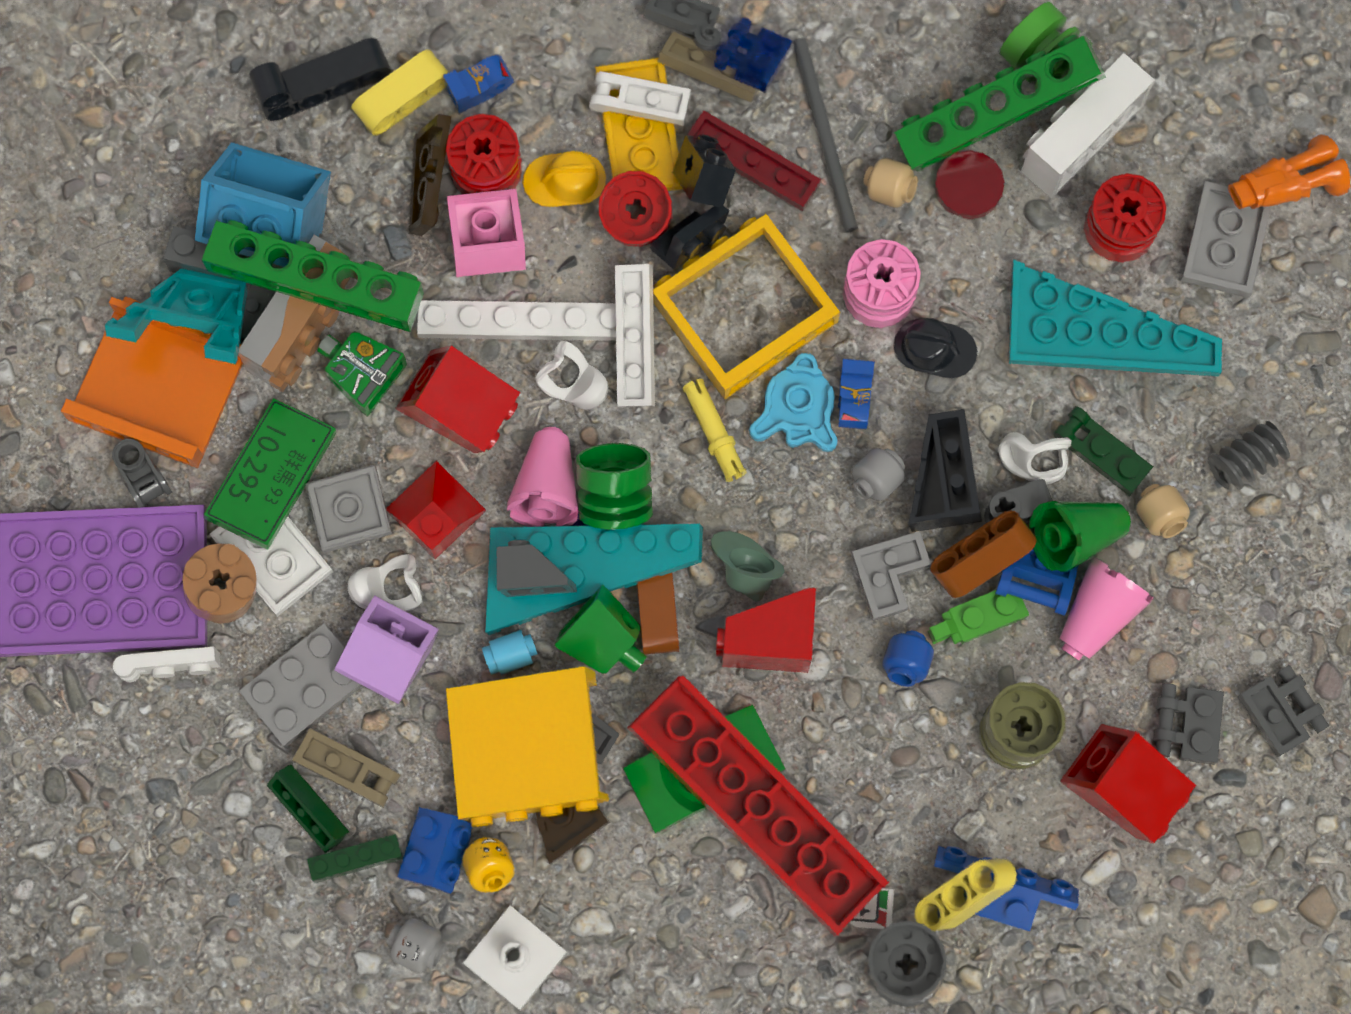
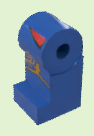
[443,55,514,114]
[838,359,875,429]

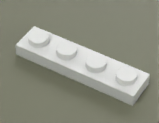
[615,264,655,407]

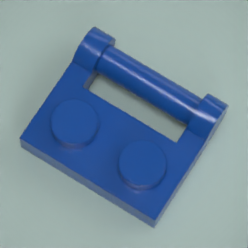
[995,549,1079,616]

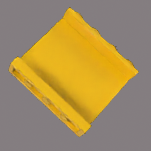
[446,666,609,827]

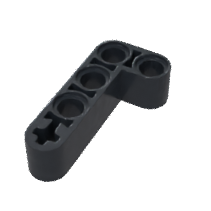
[249,38,391,121]

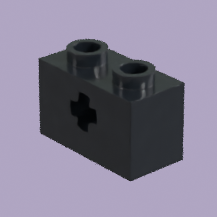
[672,134,736,208]

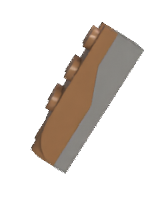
[238,235,351,392]

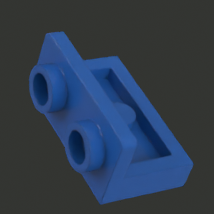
[397,807,473,894]

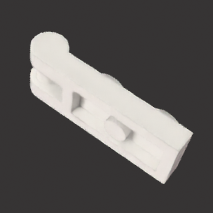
[589,72,691,126]
[113,646,220,682]

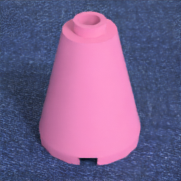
[507,427,579,527]
[1059,557,1154,661]

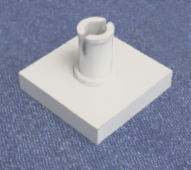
[463,905,567,1011]

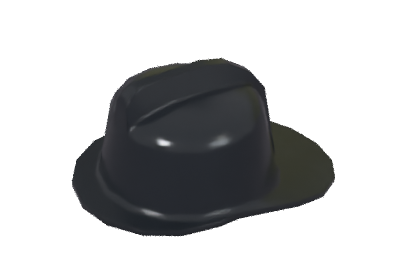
[894,318,977,378]

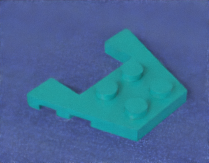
[105,268,247,364]

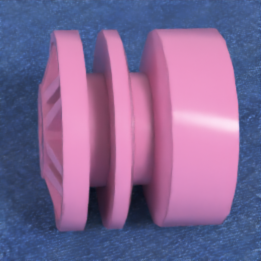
[843,239,921,328]

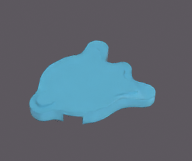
[749,353,838,452]

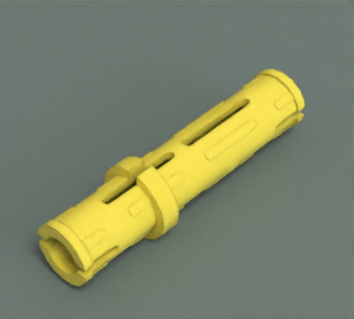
[683,379,747,482]

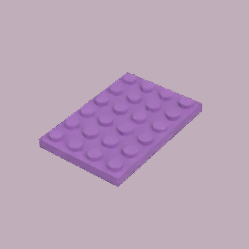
[0,505,207,657]

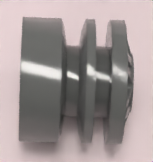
[868,921,947,1007]

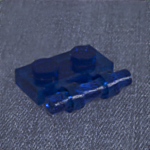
[714,17,793,93]

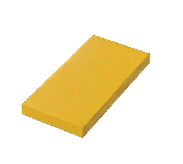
[595,58,682,191]

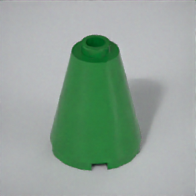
[1029,501,1131,572]

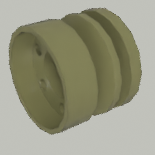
[979,682,1065,770]

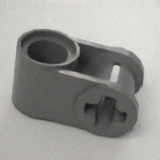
[112,439,172,508]
[984,479,1053,525]

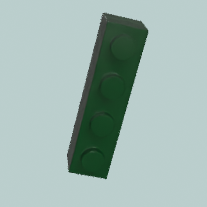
[266,764,350,853]
[307,834,403,883]

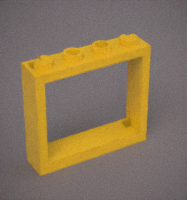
[653,214,840,400]

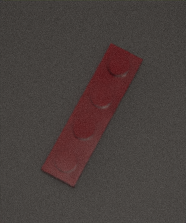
[687,110,821,212]

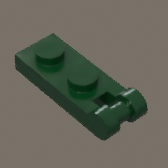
[1053,406,1154,496]

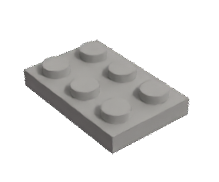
[1181,181,1271,298]
[239,623,363,748]

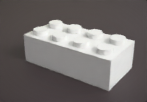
[1021,53,1155,199]

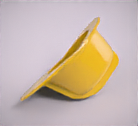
[523,150,606,207]

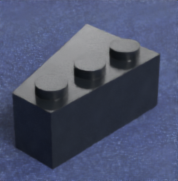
[908,409,982,532]

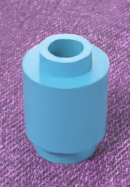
[482,630,538,675]

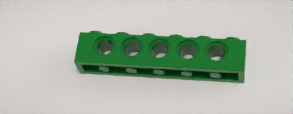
[894,34,1106,172]
[202,220,424,332]

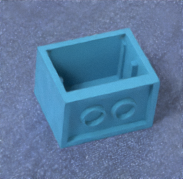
[195,142,331,267]

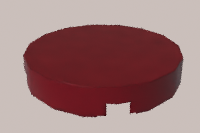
[934,150,1005,220]

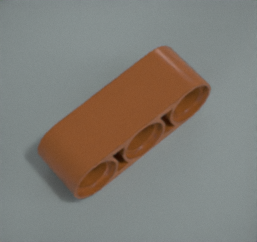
[930,510,1036,598]
[637,573,679,655]

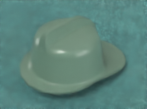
[710,531,785,602]

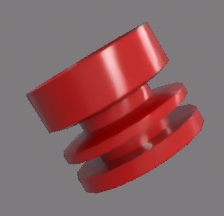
[446,114,523,194]
[599,171,672,247]
[1084,173,1167,263]

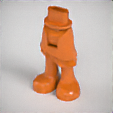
[1228,134,1350,209]

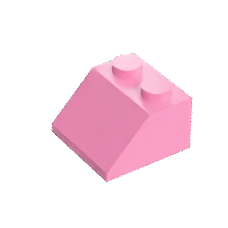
[447,189,526,277]

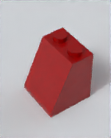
[395,345,521,453]
[716,588,816,673]
[1060,724,1196,844]

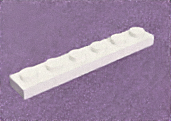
[417,300,616,341]

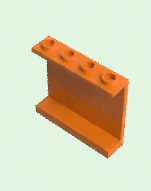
[61,297,243,469]

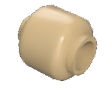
[864,158,918,208]
[1136,484,1190,538]

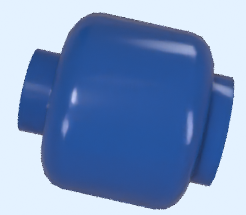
[882,631,934,687]

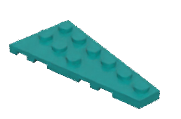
[1008,260,1222,377]
[485,524,703,635]

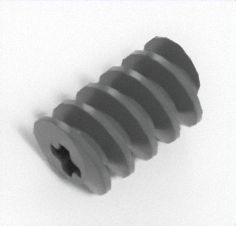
[1208,421,1290,490]

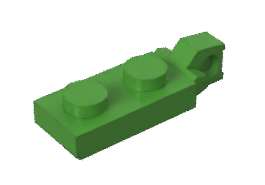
[928,590,1029,644]

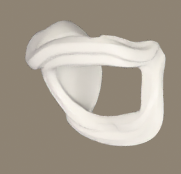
[536,341,608,410]
[998,432,1071,484]
[348,554,422,612]

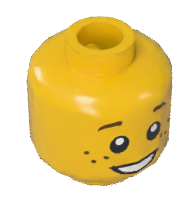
[462,837,514,893]

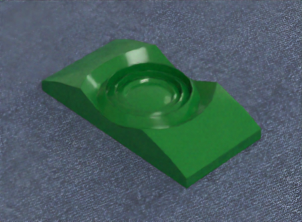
[623,705,785,834]

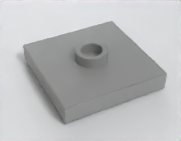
[306,465,393,553]

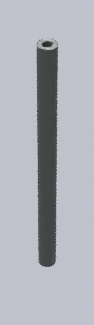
[793,38,858,233]

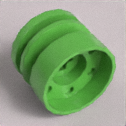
[999,1,1093,89]

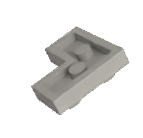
[851,531,931,621]

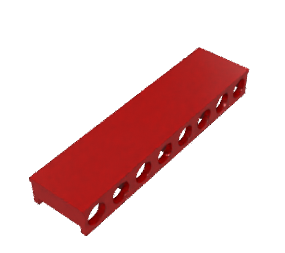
[627,675,889,937]

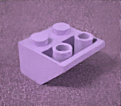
[334,595,439,704]

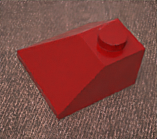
[387,461,486,559]

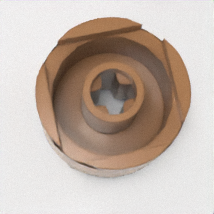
[183,544,257,624]

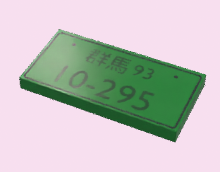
[204,398,336,550]

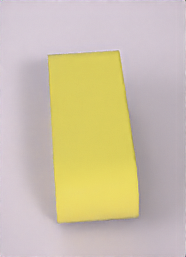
[352,50,449,136]
[915,859,1016,931]

